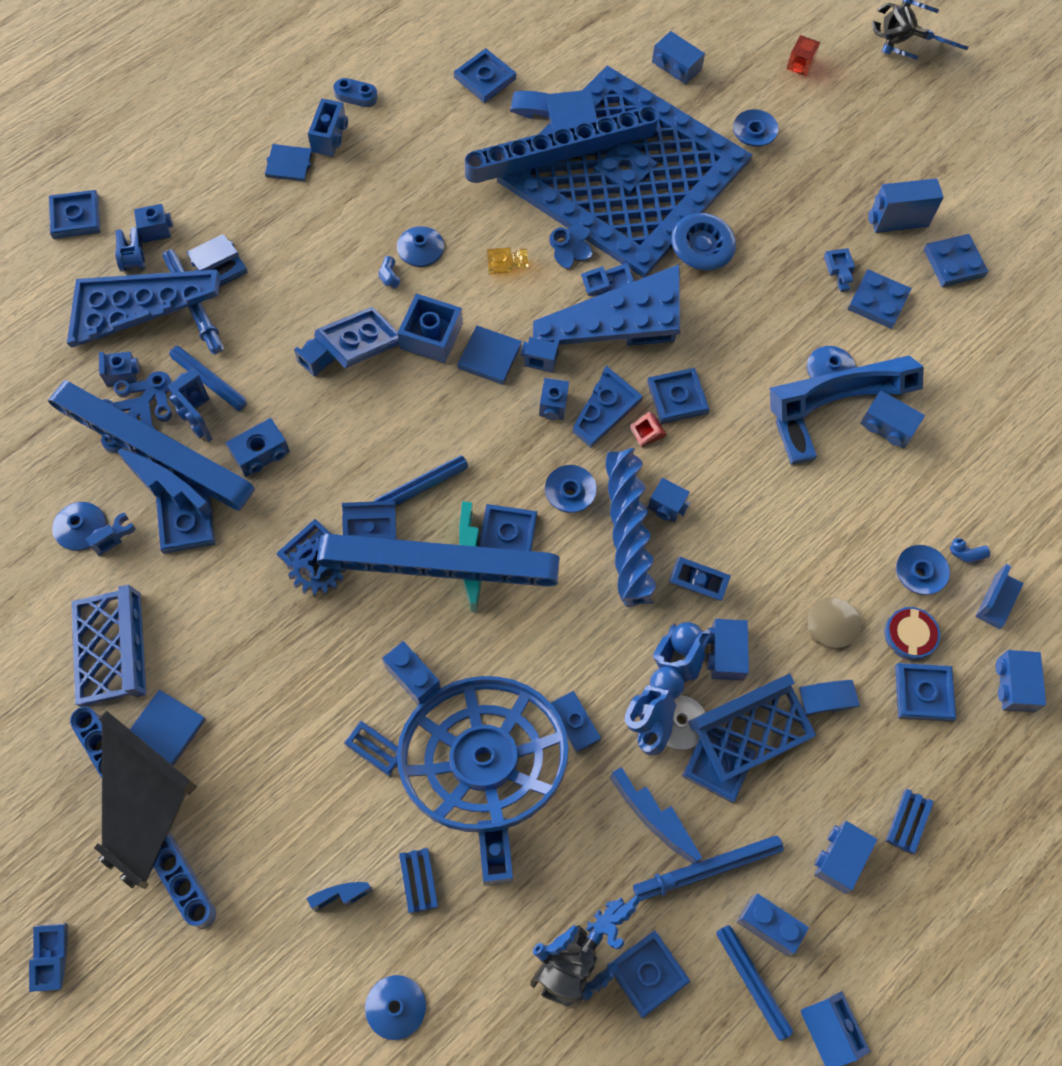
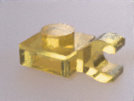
[487,247,529,274]

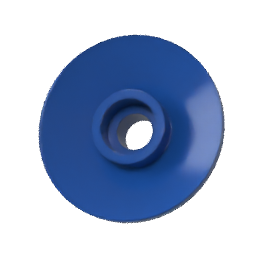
[733,109,779,147]
[397,226,444,267]
[807,346,856,378]
[545,465,597,513]
[52,502,106,551]
[896,545,950,595]
[365,975,426,1040]

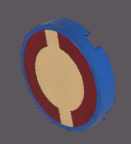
[884,607,940,660]

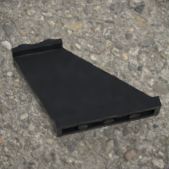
[94,711,198,889]

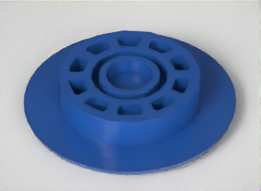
[671,213,736,271]

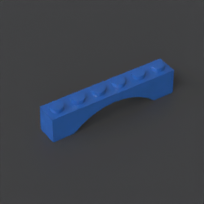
[770,355,924,422]

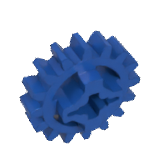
[287,538,346,597]

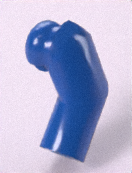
[378,256,400,289]
[950,538,990,563]

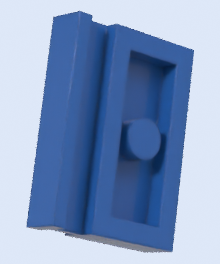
[342,501,397,539]

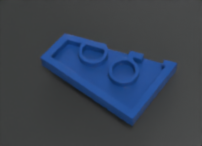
[573,365,643,448]

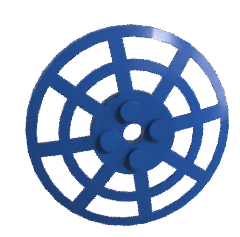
[397,676,568,833]

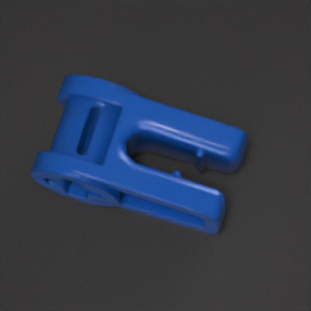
[115,227,146,272]

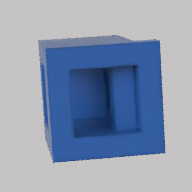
[294,337,336,377]
[521,337,560,373]
[99,351,140,386]

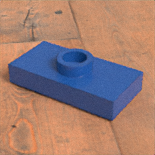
[551,691,601,754]

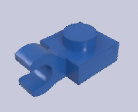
[824,248,855,291]
[85,513,136,556]

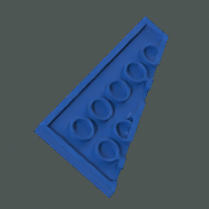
[67,270,220,348]

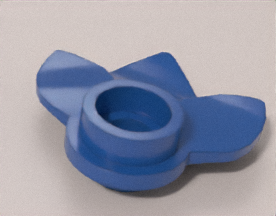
[549,225,592,269]

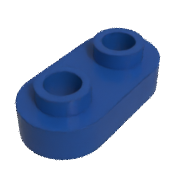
[333,78,378,107]

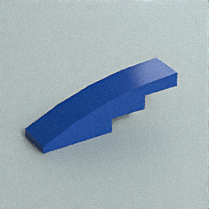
[117,448,213,519]
[610,767,702,864]

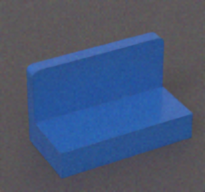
[975,564,1024,630]
[801,991,871,1066]

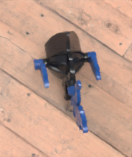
[872,0,969,60]
[530,896,640,1009]

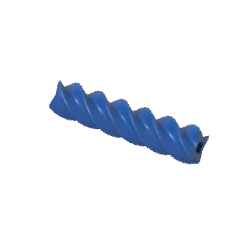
[606,448,656,607]

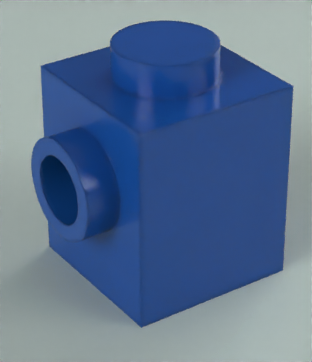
[134,204,174,243]
[539,378,569,420]
[648,477,691,523]

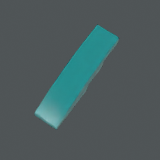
[459,501,482,612]

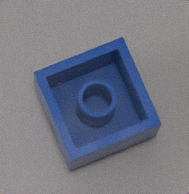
[397,293,463,363]

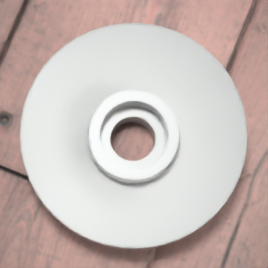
[656,695,705,750]

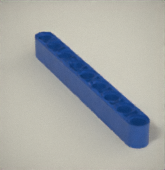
[465,106,659,183]
[48,380,255,511]
[316,534,560,587]
[70,707,216,929]

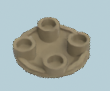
[807,597,861,648]

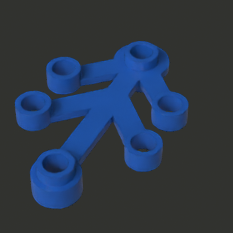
[101,371,172,453]

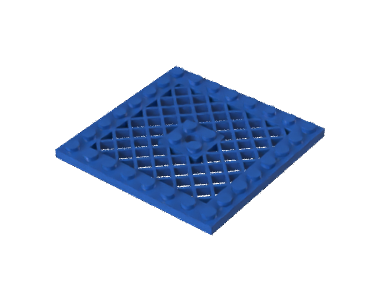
[497,65,753,278]

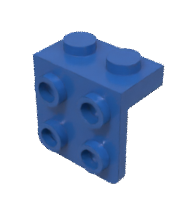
[168,368,213,442]

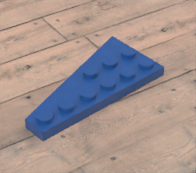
[533,264,681,345]

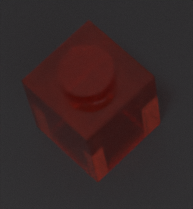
[786,35,821,77]

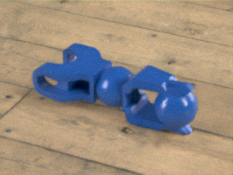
[624,622,712,755]

